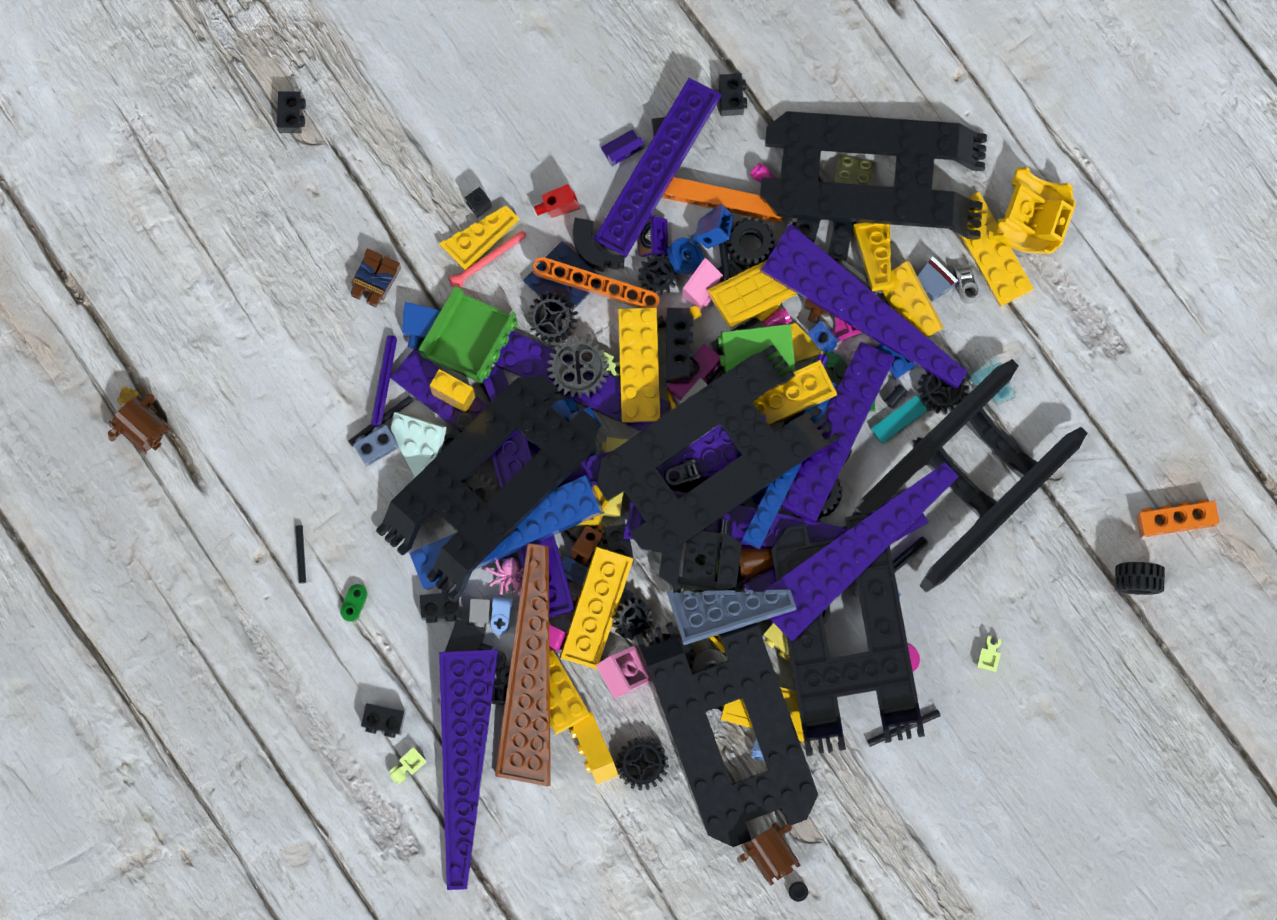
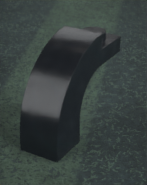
[573,217,625,272]

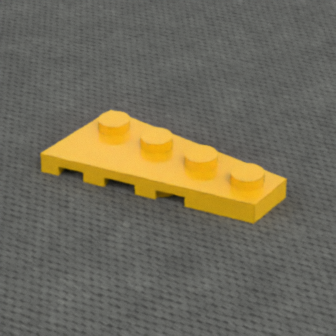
[439,206,520,271]
[853,223,891,291]

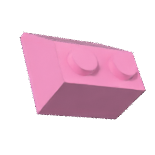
[682,258,723,310]
[596,646,652,700]

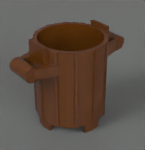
[108,394,171,455]
[737,822,801,886]

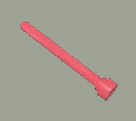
[448,231,526,288]

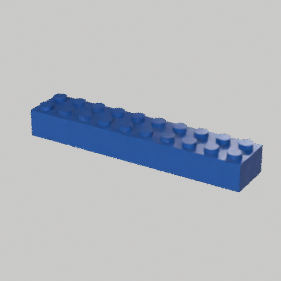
[409,475,604,590]

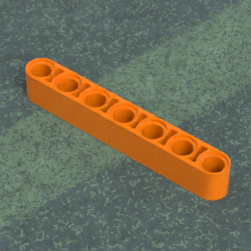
[662,177,783,222]
[532,257,659,308]

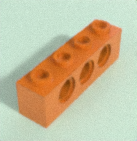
[1136,499,1220,538]

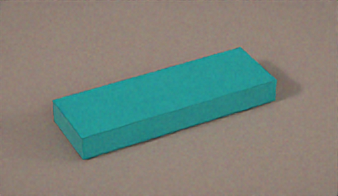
[871,395,928,444]

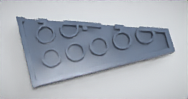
[666,590,797,645]

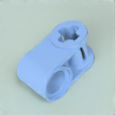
[491,596,513,635]

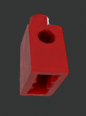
[534,184,580,218]

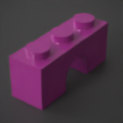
[667,343,721,401]

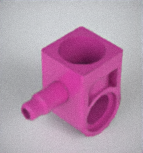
[549,624,567,652]

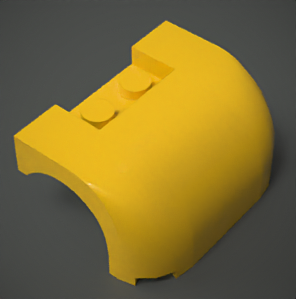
[993,167,1076,255]

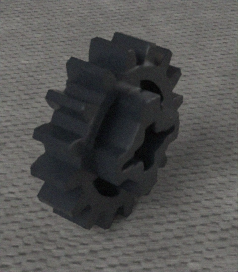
[638,254,679,295]
[612,597,653,640]

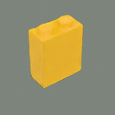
[430,369,475,412]

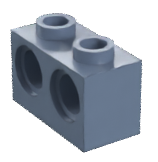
[353,425,399,467]

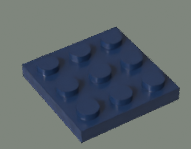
[523,241,600,320]

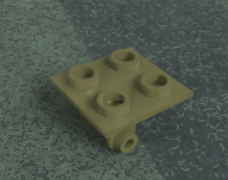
[833,154,875,185]

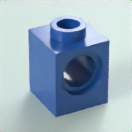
[807,321,840,353]

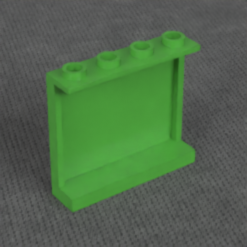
[419,286,518,384]
[718,323,796,377]

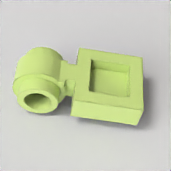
[389,747,426,784]

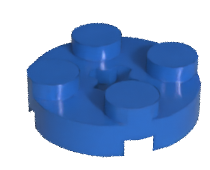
[667,238,704,275]

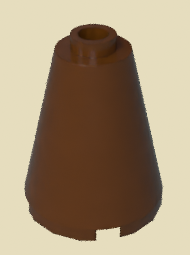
[737,545,774,583]

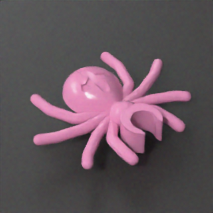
[485,556,523,596]

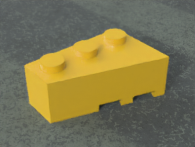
[569,712,618,784]

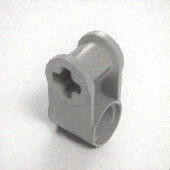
[953,265,979,304]

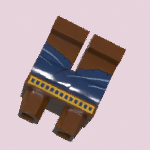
[350,248,401,307]

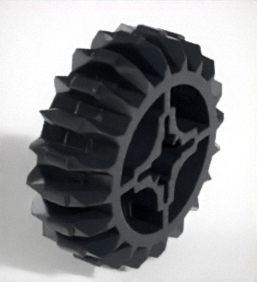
[527,292,579,343]
[917,371,969,415]
[616,737,669,791]

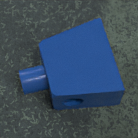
[691,204,734,249]
[402,302,440,350]

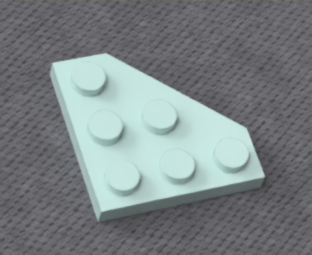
[390,412,446,477]

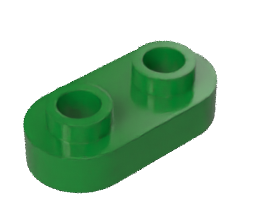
[340,584,368,622]

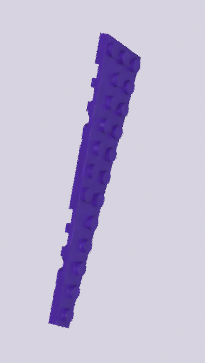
[439,650,498,890]

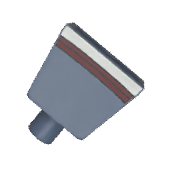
[917,256,959,302]

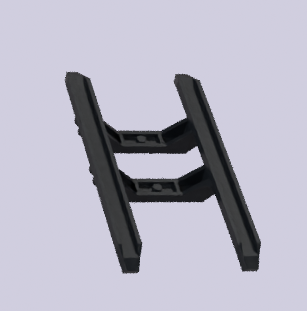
[851,359,1088,592]

